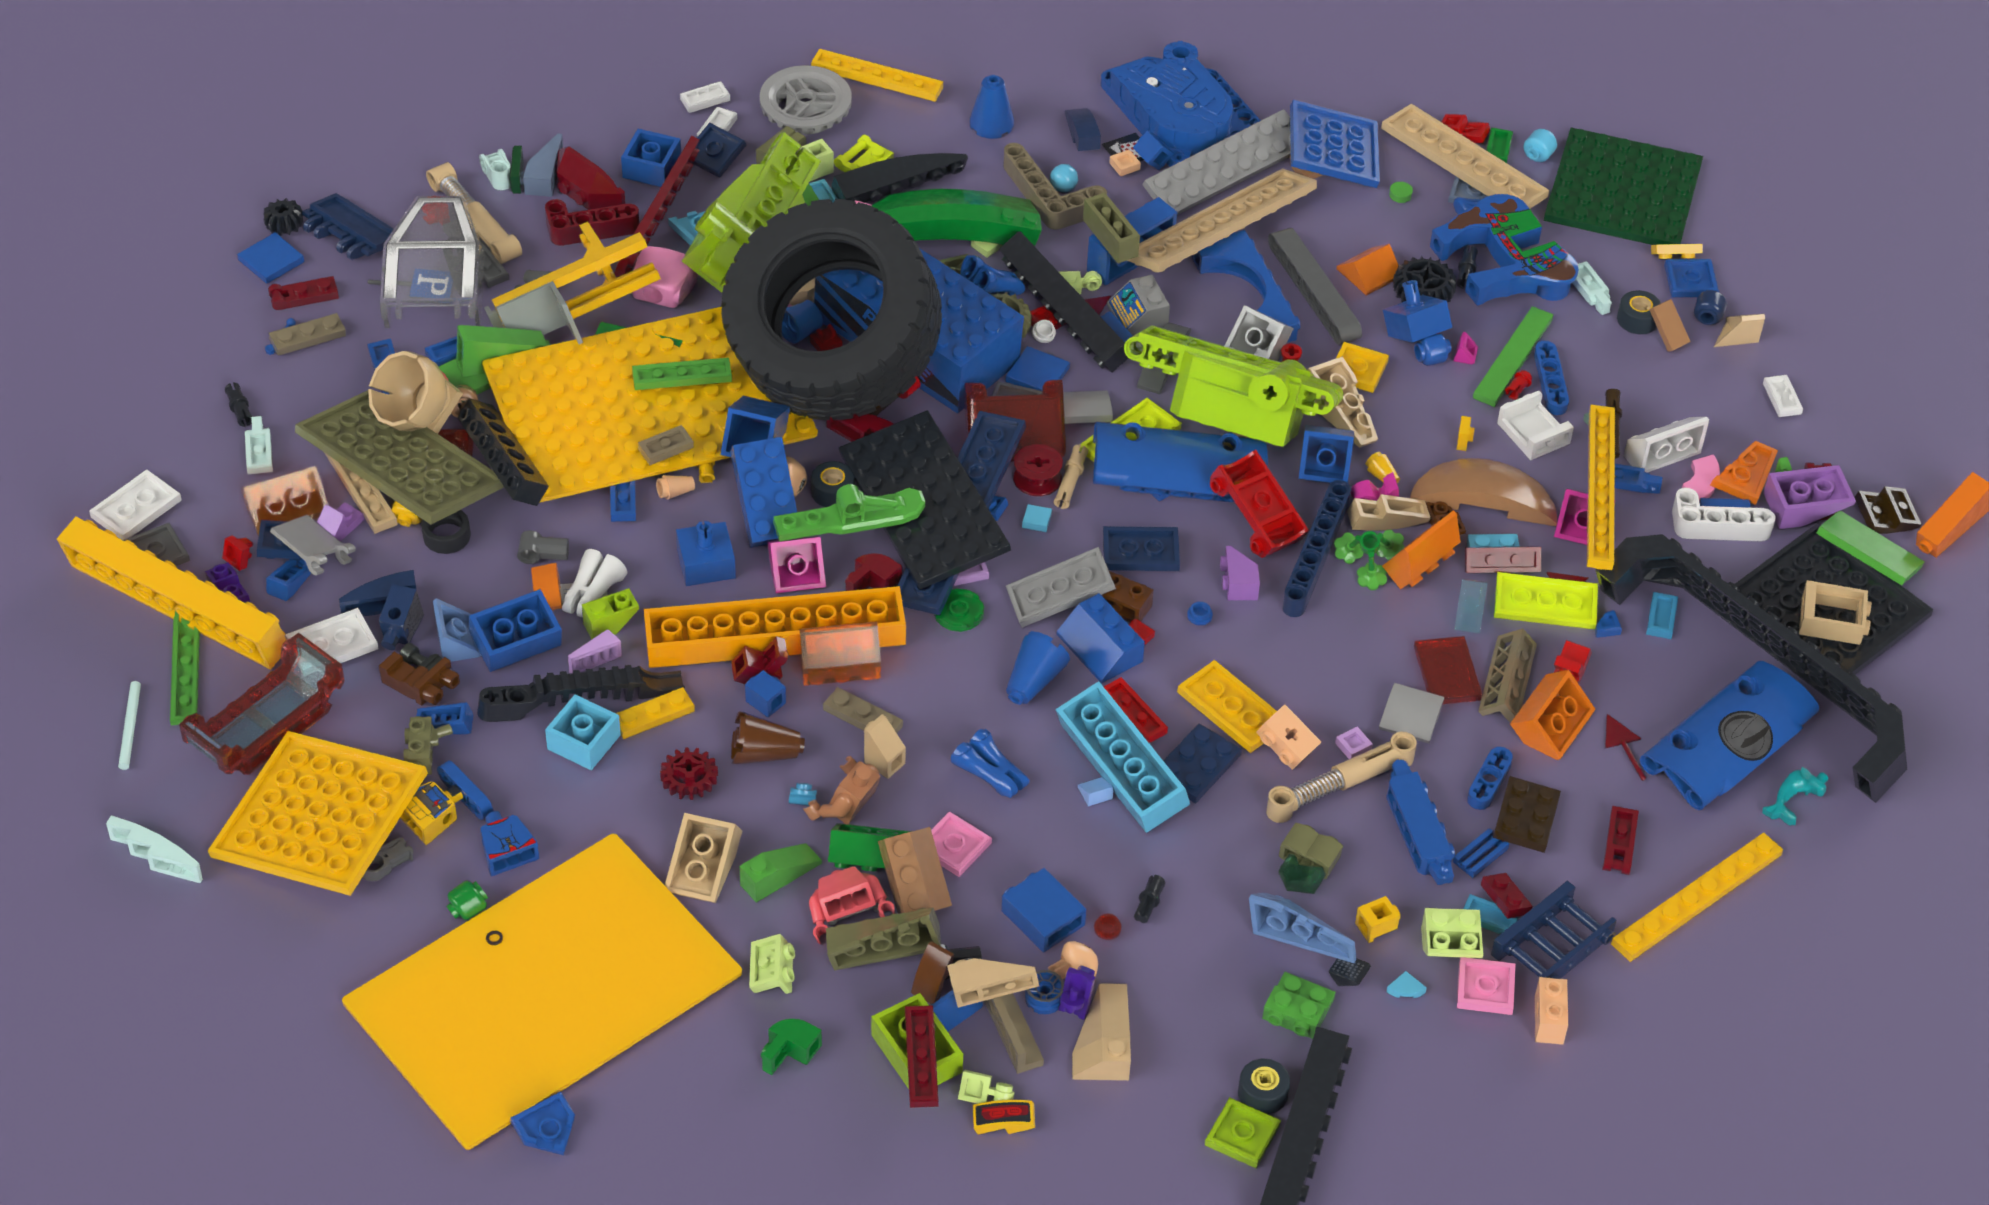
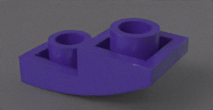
[205,562,251,603]

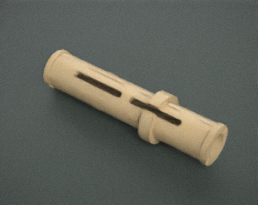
[1054,444,1088,509]

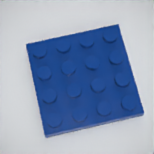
[1290,100,1380,188]

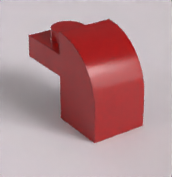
[1554,640,1592,684]

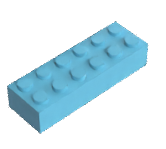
[1055,681,1190,833]

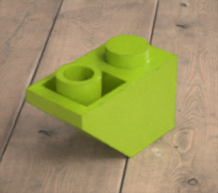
[581,588,639,639]

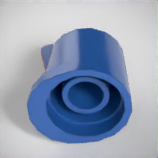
[782,300,823,344]

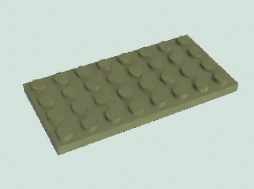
[295,390,504,525]

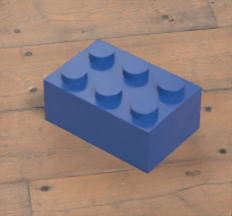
[469,589,562,672]

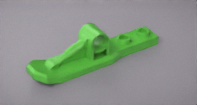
[773,484,925,542]

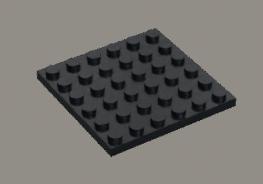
[1735,523,1934,675]

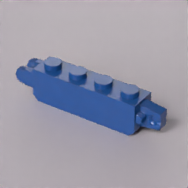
[1386,759,1455,885]

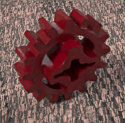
[660,747,718,800]

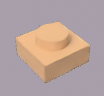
[1109,149,1141,177]

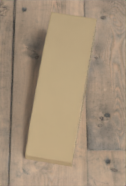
[1347,494,1431,531]

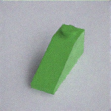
[739,843,822,903]

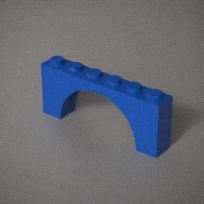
[1192,230,1300,342]

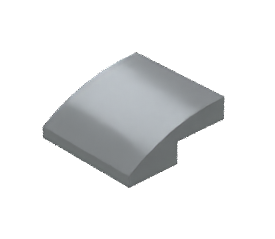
[1059,391,1113,424]
[1379,683,1444,744]

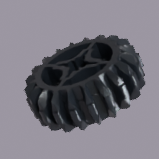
[1393,256,1456,302]

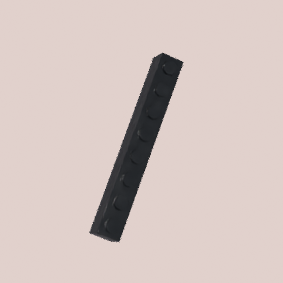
[999,231,1128,373]
[1260,1027,1352,1205]

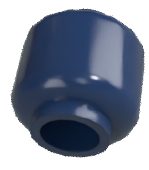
[1694,290,1727,325]

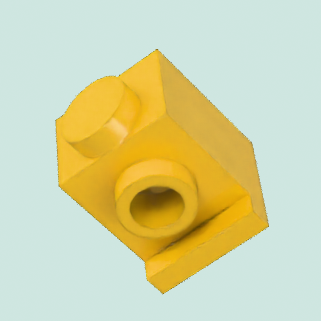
[1355,896,1400,943]

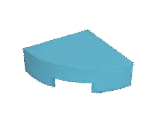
[1387,971,1427,998]

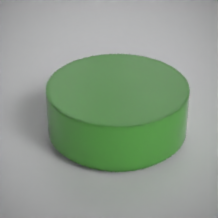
[1389,182,1413,203]

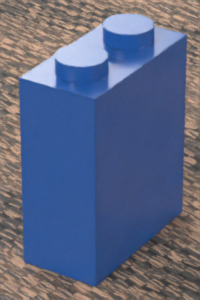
[1001,868,1086,953]

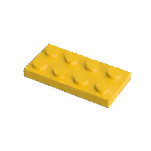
[1177,660,1277,753]

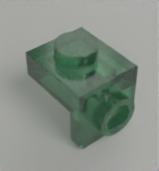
[1279,854,1326,894]

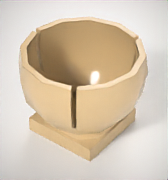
[368,351,463,434]

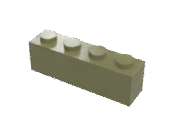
[826,907,942,971]

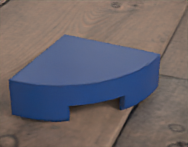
[1595,610,1622,638]

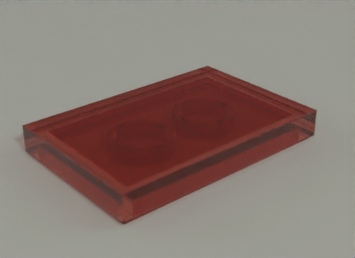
[1414,636,1482,704]

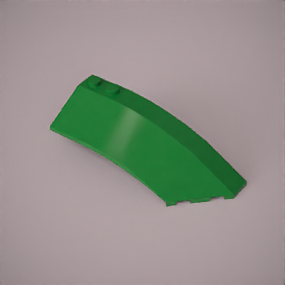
[872,189,1042,246]

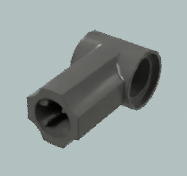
[517,530,569,564]

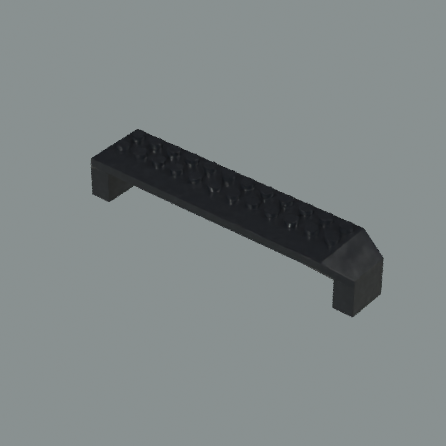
[1595,534,1907,803]

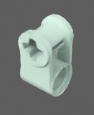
[479,149,511,190]

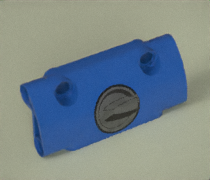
[1640,661,1819,810]

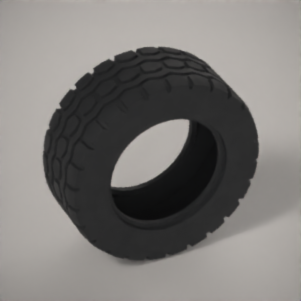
[721,199,942,420]

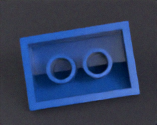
[1057,593,1145,684]

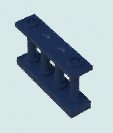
[1491,880,1617,979]

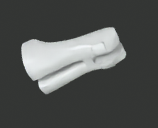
[562,549,627,618]

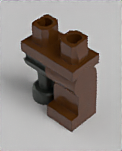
[378,643,460,706]

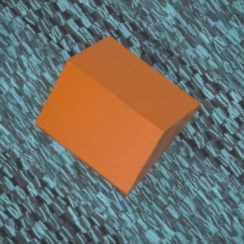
[1336,244,1399,296]

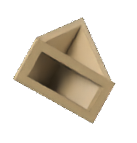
[1714,314,1765,347]

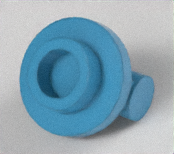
[789,783,817,806]

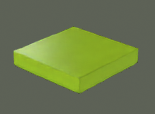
[1205,1097,1281,1169]

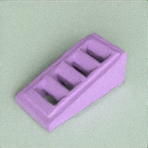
[568,630,622,673]

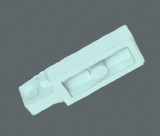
[1572,261,1612,315]
[245,416,273,474]

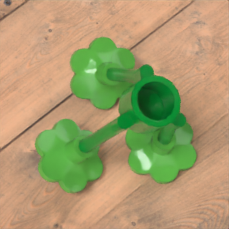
[1334,530,1405,590]

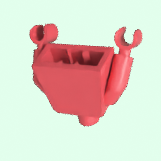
[809,867,896,944]

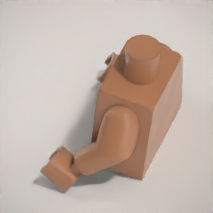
[803,756,881,824]

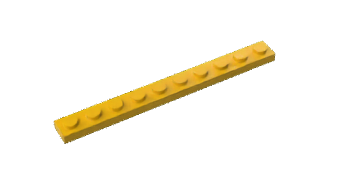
[1587,405,1615,570]

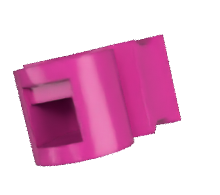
[1350,472,1399,501]

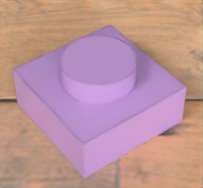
[1335,726,1373,759]

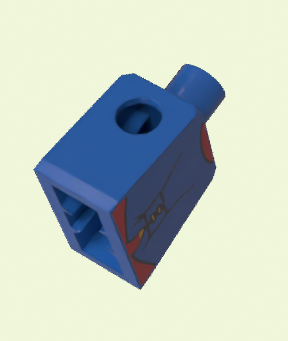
[480,811,539,877]

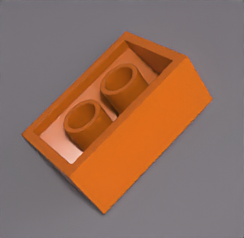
[1382,510,1461,590]
[1510,670,1596,760]

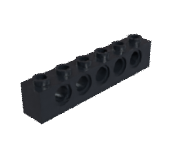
[458,398,549,506]

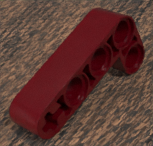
[545,199,640,246]

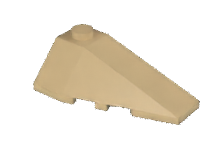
[1308,357,1378,448]

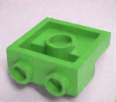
[1262,972,1336,1039]

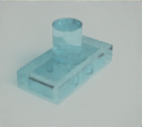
[1454,579,1488,633]

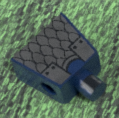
[379,584,424,650]

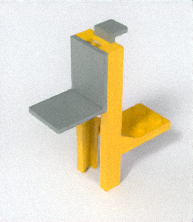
[484,222,661,344]

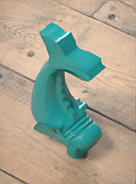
[1762,767,1829,826]

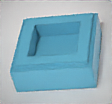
[1022,504,1052,532]

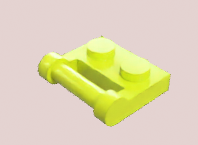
[834,134,894,172]

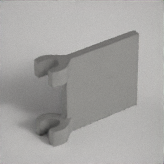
[270,515,356,576]

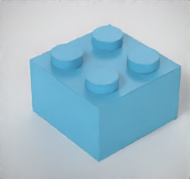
[545,694,621,770]

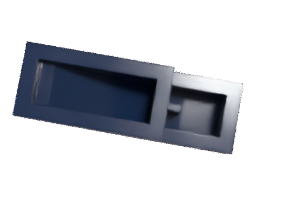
[1065,108,1101,151]
[339,570,417,617]

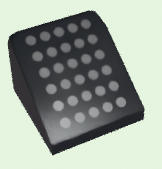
[1329,958,1371,986]

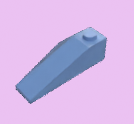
[1249,893,1356,963]

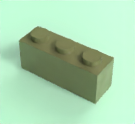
[1083,192,1140,264]

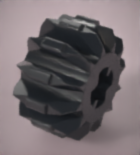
[263,198,303,236]

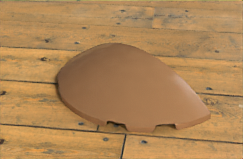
[1410,458,1557,526]

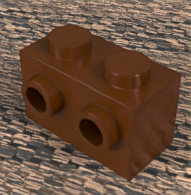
[1101,571,1154,622]

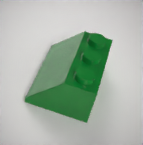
[828,823,912,871]

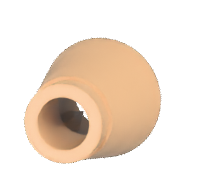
[656,475,695,500]

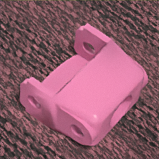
[632,246,698,308]

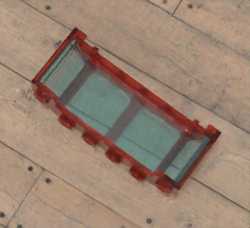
[179,632,345,775]

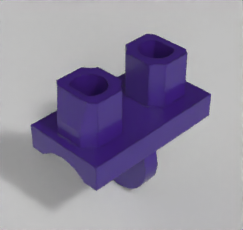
[1059,965,1096,1020]

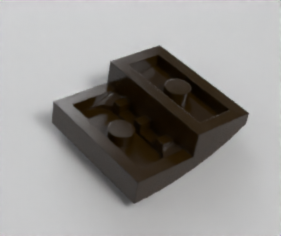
[1854,486,1922,534]

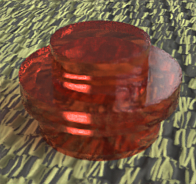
[1094,913,1122,940]

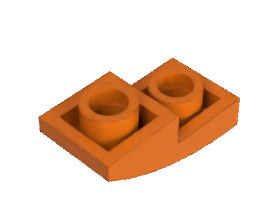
[531,563,563,610]

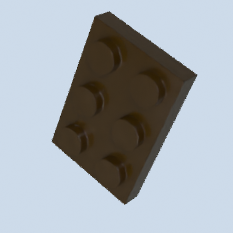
[1493,776,1561,853]

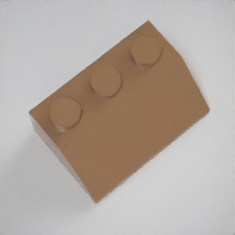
[878,827,952,914]

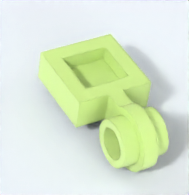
[1059,271,1102,294]
[958,1070,1015,1104]

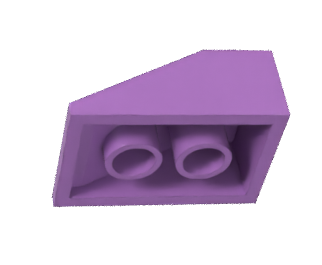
[1763,465,1856,529]

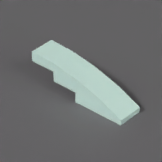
[106,815,203,883]

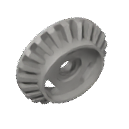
[760,65,852,134]

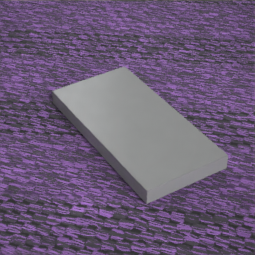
[1006,547,1116,628]

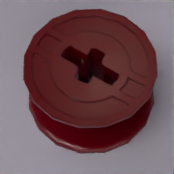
[1013,444,1063,497]

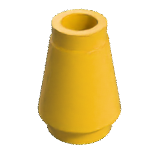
[1365,452,1400,483]

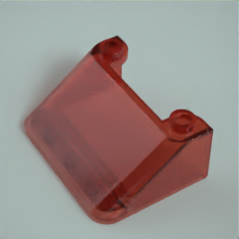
[965,380,1066,462]

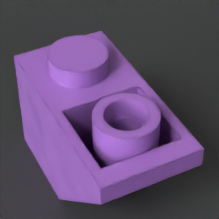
[1220,546,1260,600]

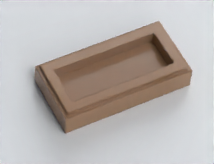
[1649,299,1690,352]

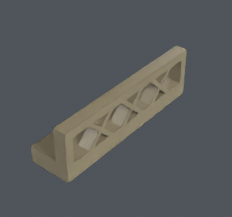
[1478,628,1537,722]
[984,993,1044,1074]

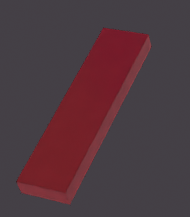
[905,1005,939,1108]

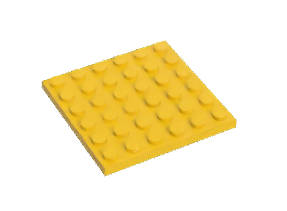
[208,731,428,896]

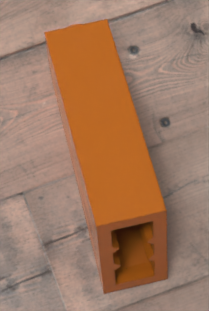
[1916,472,1989,558]

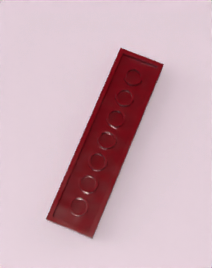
[614,135,700,278]

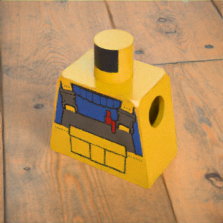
[400,781,463,845]

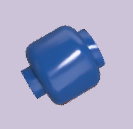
[1414,333,1452,366]

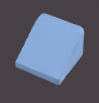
[1078,777,1113,807]

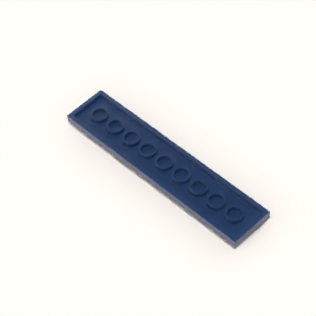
[897,411,1026,615]

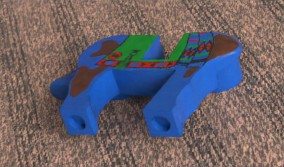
[1430,194,1579,306]

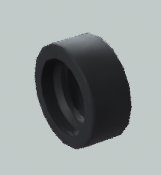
[421,510,471,554]

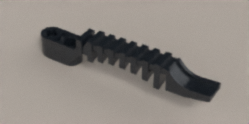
[477,665,685,722]

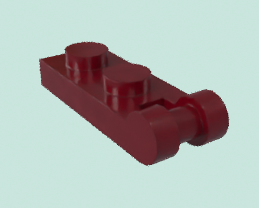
[268,276,339,310]
[1602,806,1639,875]

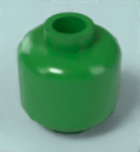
[446,880,488,921]

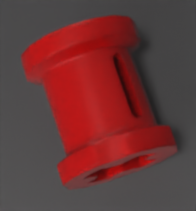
[1280,343,1302,362]

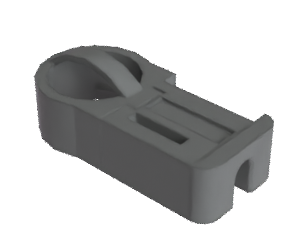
[362,837,413,881]

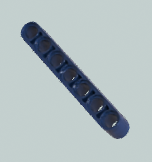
[1282,480,1351,617]

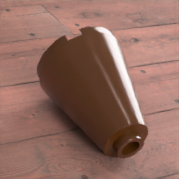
[731,711,805,764]

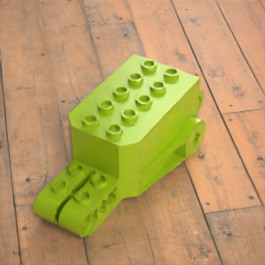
[682,131,821,293]
[1124,325,1343,447]

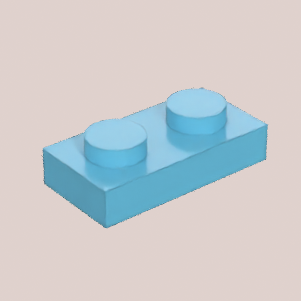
[1467,534,1519,547]

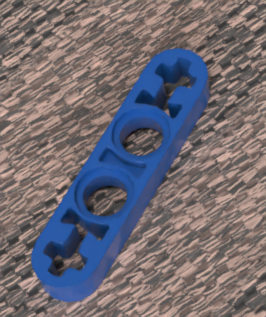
[1534,341,1569,415]

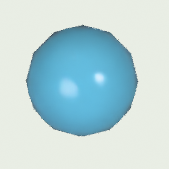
[1050,164,1078,193]

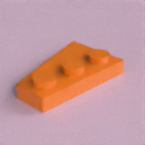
[1710,441,1778,505]

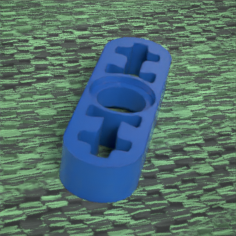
[1467,747,1513,810]
[437,760,494,820]

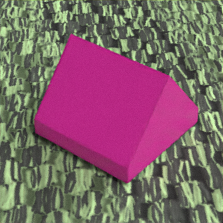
[1453,332,1478,365]

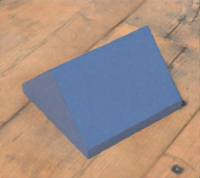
[433,598,481,662]

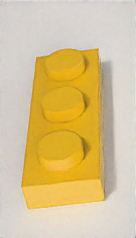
[616,687,695,739]

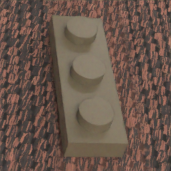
[269,313,346,356]
[823,687,903,733]

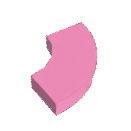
[1682,454,1720,502]

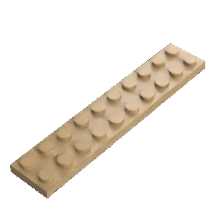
[1127,169,1317,273]

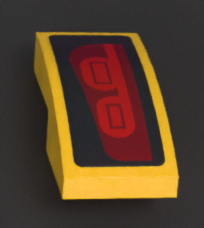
[973,1100,1035,1135]

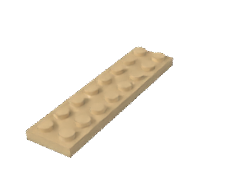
[1381,104,1549,209]

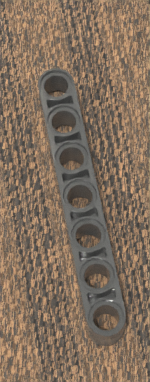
[1268,228,1362,345]

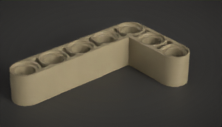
[1003,143,1107,230]

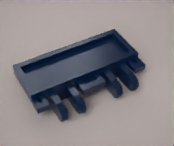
[302,193,402,260]

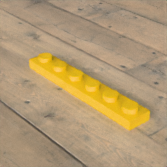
[811,49,943,102]

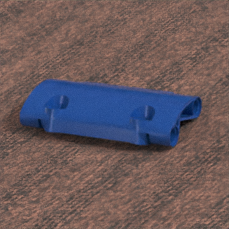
[1093,422,1268,502]

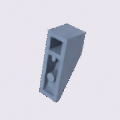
[520,133,563,197]

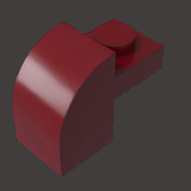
[845,553,902,591]
[731,636,788,684]

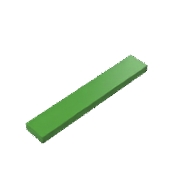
[1473,306,1554,407]
[170,611,200,725]

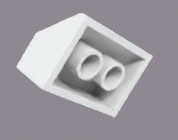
[1624,417,1709,473]

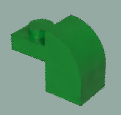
[761,1019,822,1075]

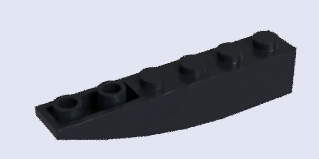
[831,153,968,203]

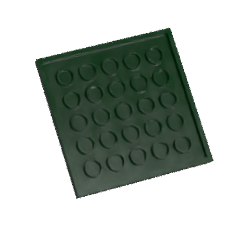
[1543,127,1703,245]

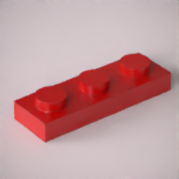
[1103,677,1168,743]

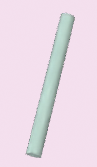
[118,681,141,770]

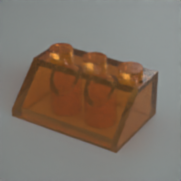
[240,466,328,536]
[799,621,881,686]

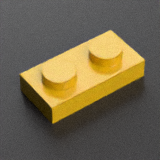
[1651,244,1702,259]

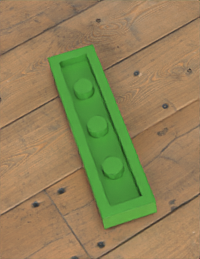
[632,358,732,390]

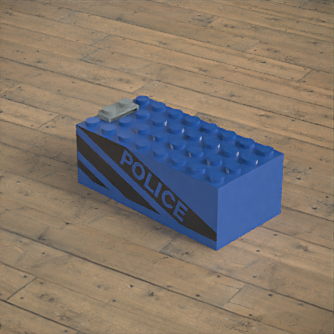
[814,248,1024,414]

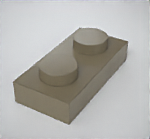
[638,425,694,465]

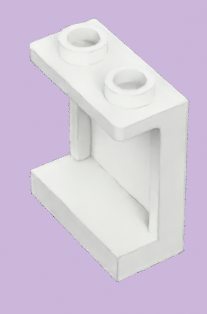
[1497,391,1574,460]

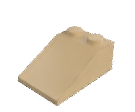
[665,813,742,903]

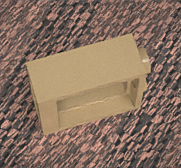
[1799,580,1872,645]

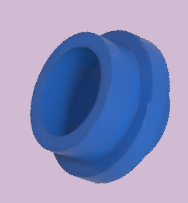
[1187,602,1213,625]

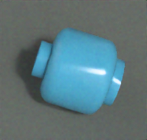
[1523,129,1557,162]

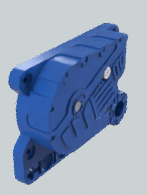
[1101,41,1261,167]

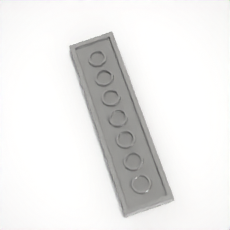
[1143,109,1291,215]

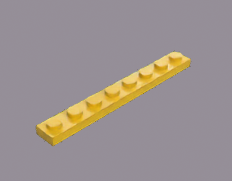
[1611,832,1783,962]

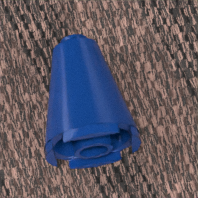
[970,75,1014,139]
[1006,631,1070,705]

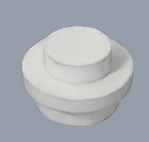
[1032,320,1056,343]

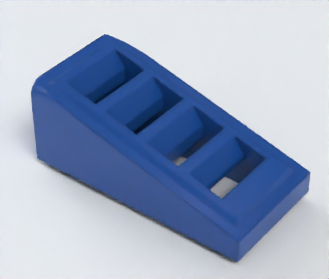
[266,559,311,601]
[416,702,473,735]

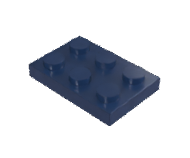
[1103,526,1180,571]
[1164,723,1242,804]

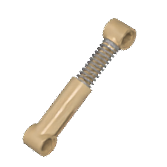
[426,162,522,264]
[1266,732,1417,823]

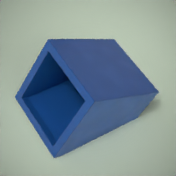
[720,396,790,457]

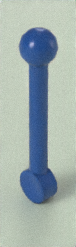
[265,318,296,355]

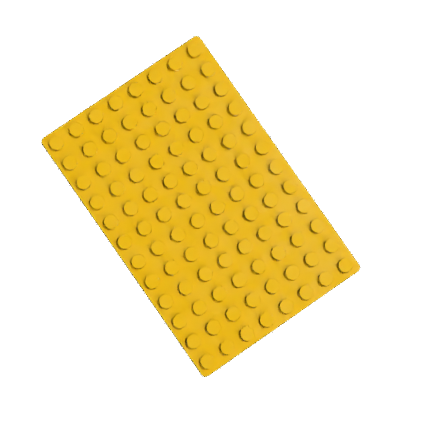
[482,307,818,503]
[342,834,742,1150]

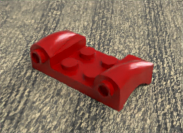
[1210,450,1309,558]

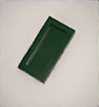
[510,146,524,194]

